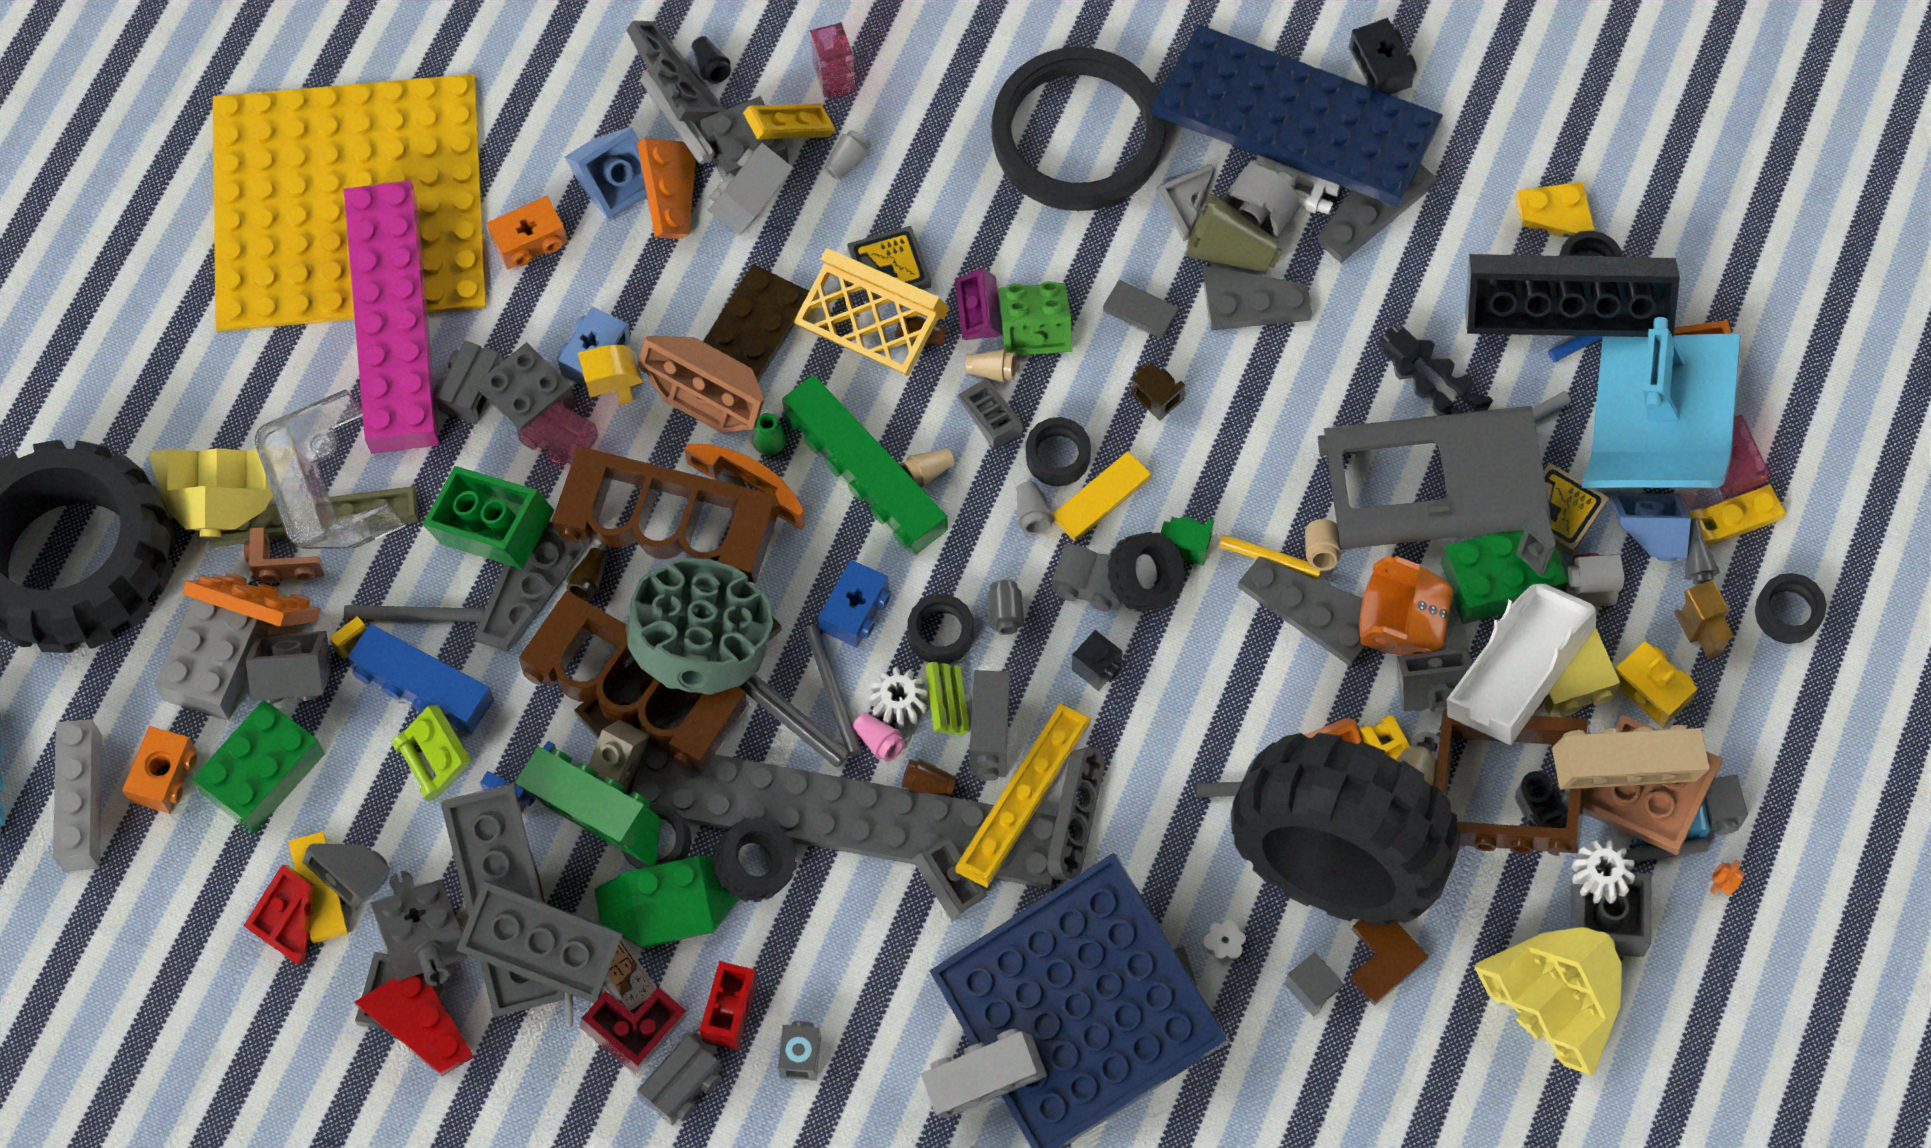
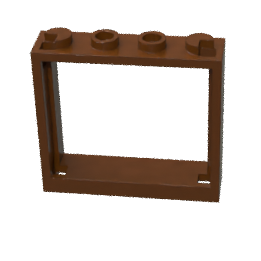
[1434,710,1591,856]

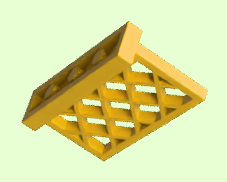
[793,247,949,376]

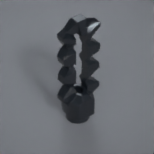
[1377,324,1493,416]

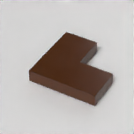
[1350,920,1429,1006]

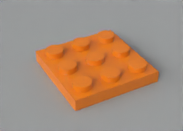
[182,573,321,627]

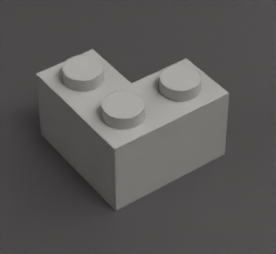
[707,143,793,235]

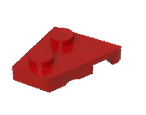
[243,865,316,965]

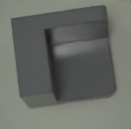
[1285,952,1343,1017]

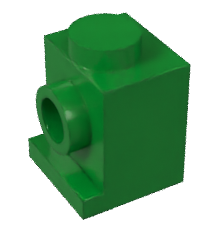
[1160,516,1214,565]

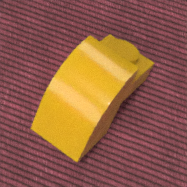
[578,345,643,405]

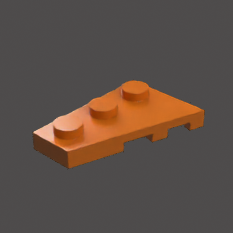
[637,138,696,239]

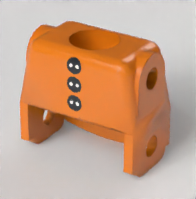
[1359,556,1453,656]

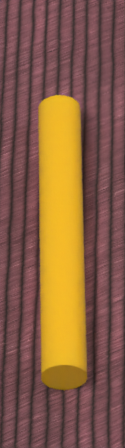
[1219,534,1321,579]

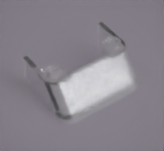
[254,389,406,549]

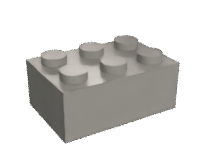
[154,598,269,721]

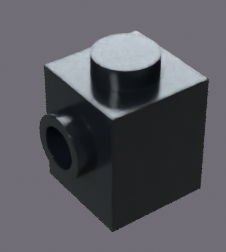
[1072,630,1123,691]

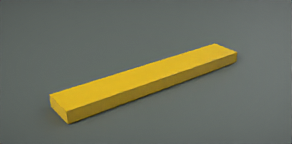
[955,703,1091,888]

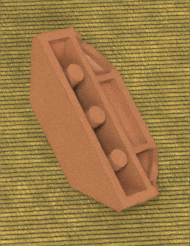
[637,336,764,434]

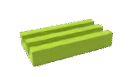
[925,662,970,736]

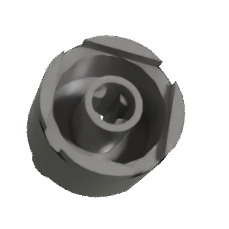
[1222,161,1299,238]

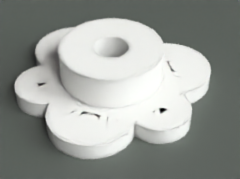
[1203,920,1246,960]

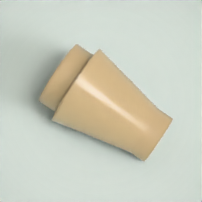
[965,349,1017,383]
[901,447,954,488]

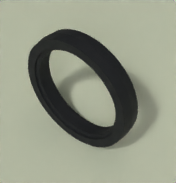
[991,47,1166,211]

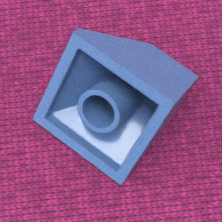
[564,127,647,219]
[1609,493,1691,561]

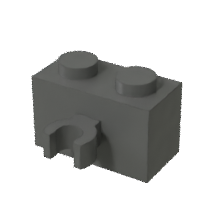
[1397,648,1472,712]

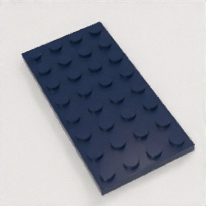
[1150,25,1443,207]

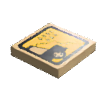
[1543,462,1609,555]

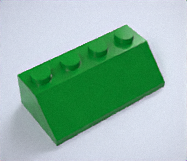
[515,746,660,867]

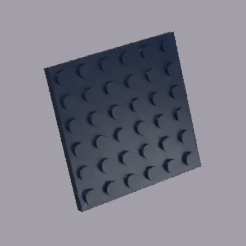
[929,852,1230,1148]

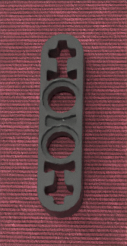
[1047,747,1105,881]

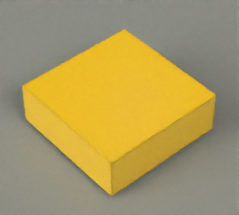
[329,616,367,659]

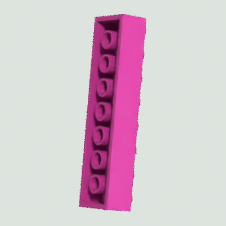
[344,181,440,454]

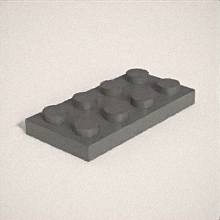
[456,880,623,1003]

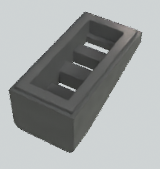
[958,379,1023,450]

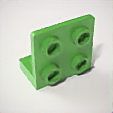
[998,281,1072,356]

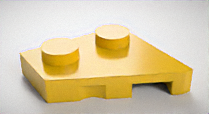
[1515,182,1595,237]

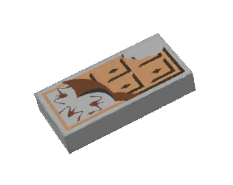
[607,938,657,1013]

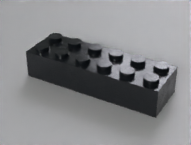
[1465,254,1680,338]

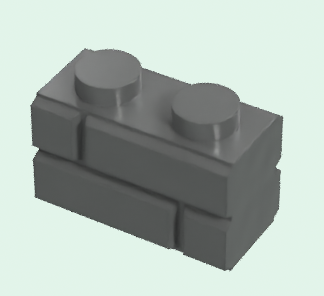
[434,341,503,424]
[637,1035,722,1126]

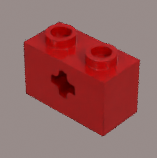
[699,961,758,1051]

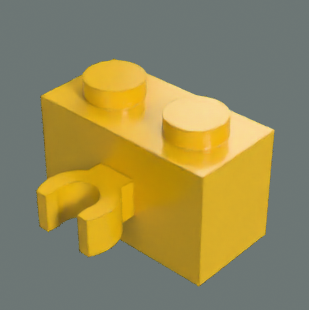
[1615,641,1698,728]

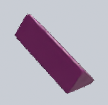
[955,268,1003,340]

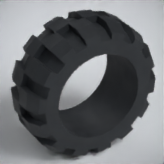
[0,440,176,653]
[1231,732,1460,925]

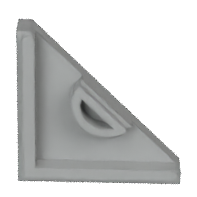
[1156,164,1214,241]

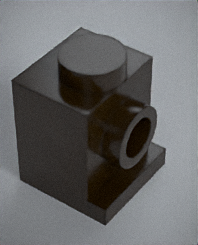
[1131,362,1186,421]

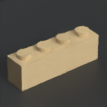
[1552,725,1710,789]

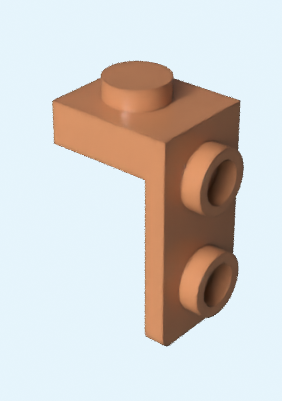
[244,527,325,583]

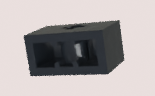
[1349,18,1417,95]

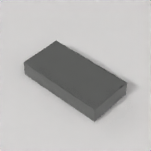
[1103,280,1179,339]

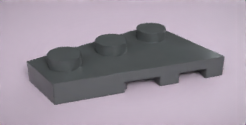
[1202,265,1312,330]

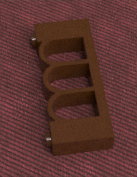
[551,446,781,584]
[519,591,747,773]

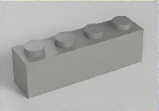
[53,719,102,871]

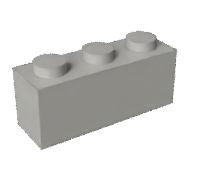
[921,1029,1047,1118]

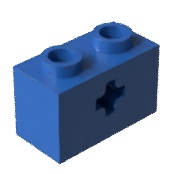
[818,559,892,648]

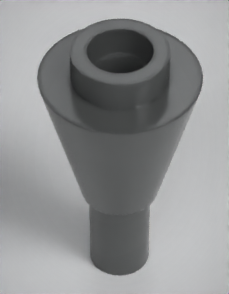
[1685,518,1720,584]

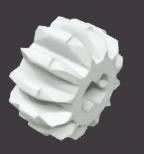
[868,667,929,729]
[1571,840,1635,904]

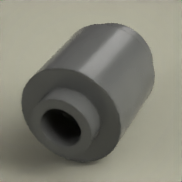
[987,580,1024,635]

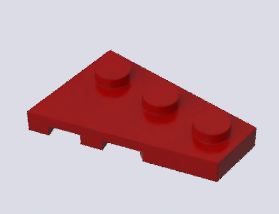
[354,973,474,1077]

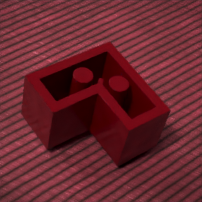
[579,987,686,1075]

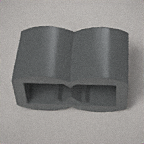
[1052,544,1121,611]

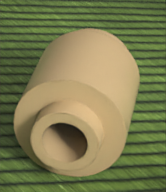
[1305,519,1341,571]

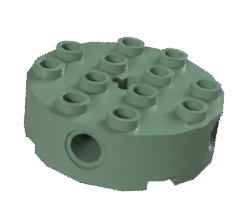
[626,558,773,695]

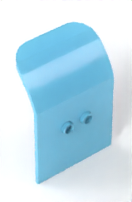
[1582,317,1741,488]

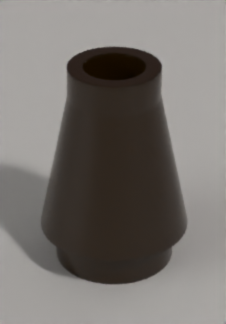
[566,548,609,601]

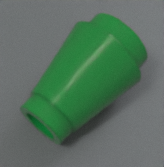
[752,413,786,456]

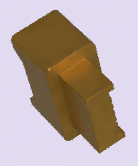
[1674,580,1734,659]

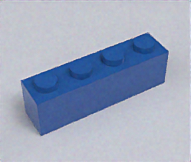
[347,624,494,735]

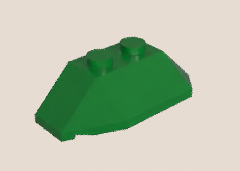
[594,856,740,948]

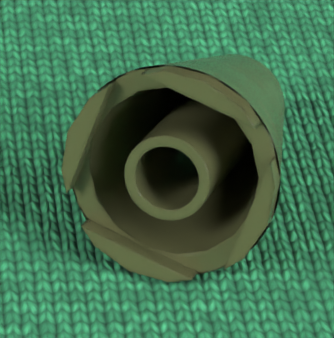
[1184,194,1282,272]

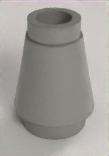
[824,130,871,180]
[1016,481,1052,535]

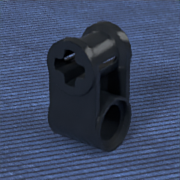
[1515,771,1568,829]

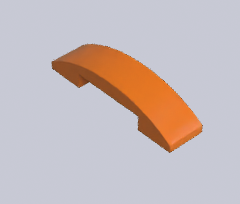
[684,444,805,530]

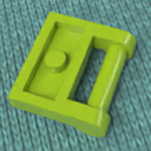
[391,705,472,801]

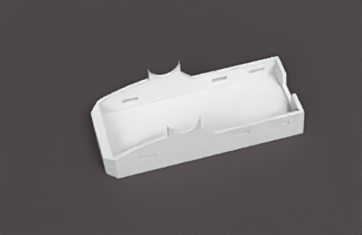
[1447,584,1596,745]

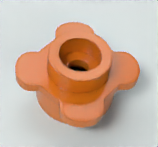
[1710,859,1744,896]

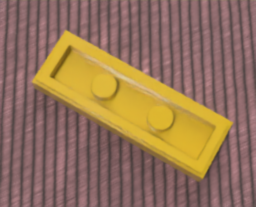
[743,104,835,140]
[1052,451,1152,542]
[288,831,349,944]

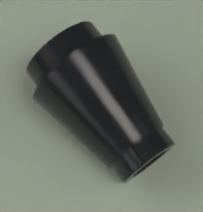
[691,36,731,84]

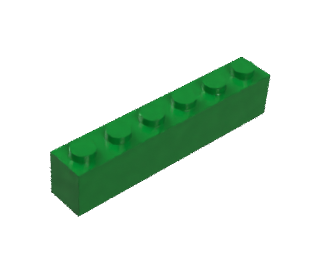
[782,374,948,555]

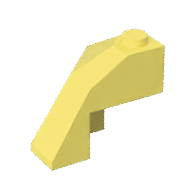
[149,448,295,537]
[1474,927,1622,1075]

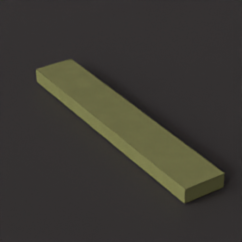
[209,486,419,548]

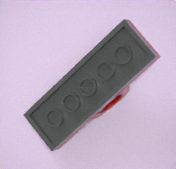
[441,783,565,1017]

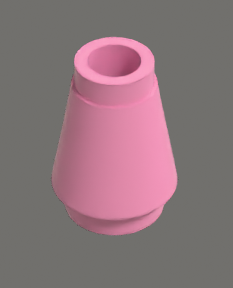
[853,712,905,762]

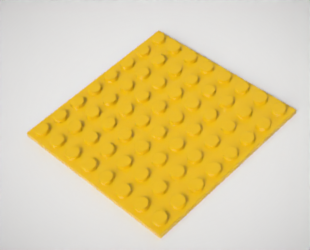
[213,74,486,332]

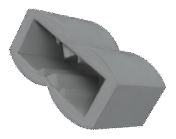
[1565,554,1624,607]

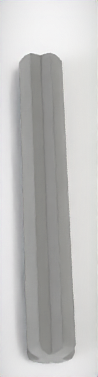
[640,70,715,164]

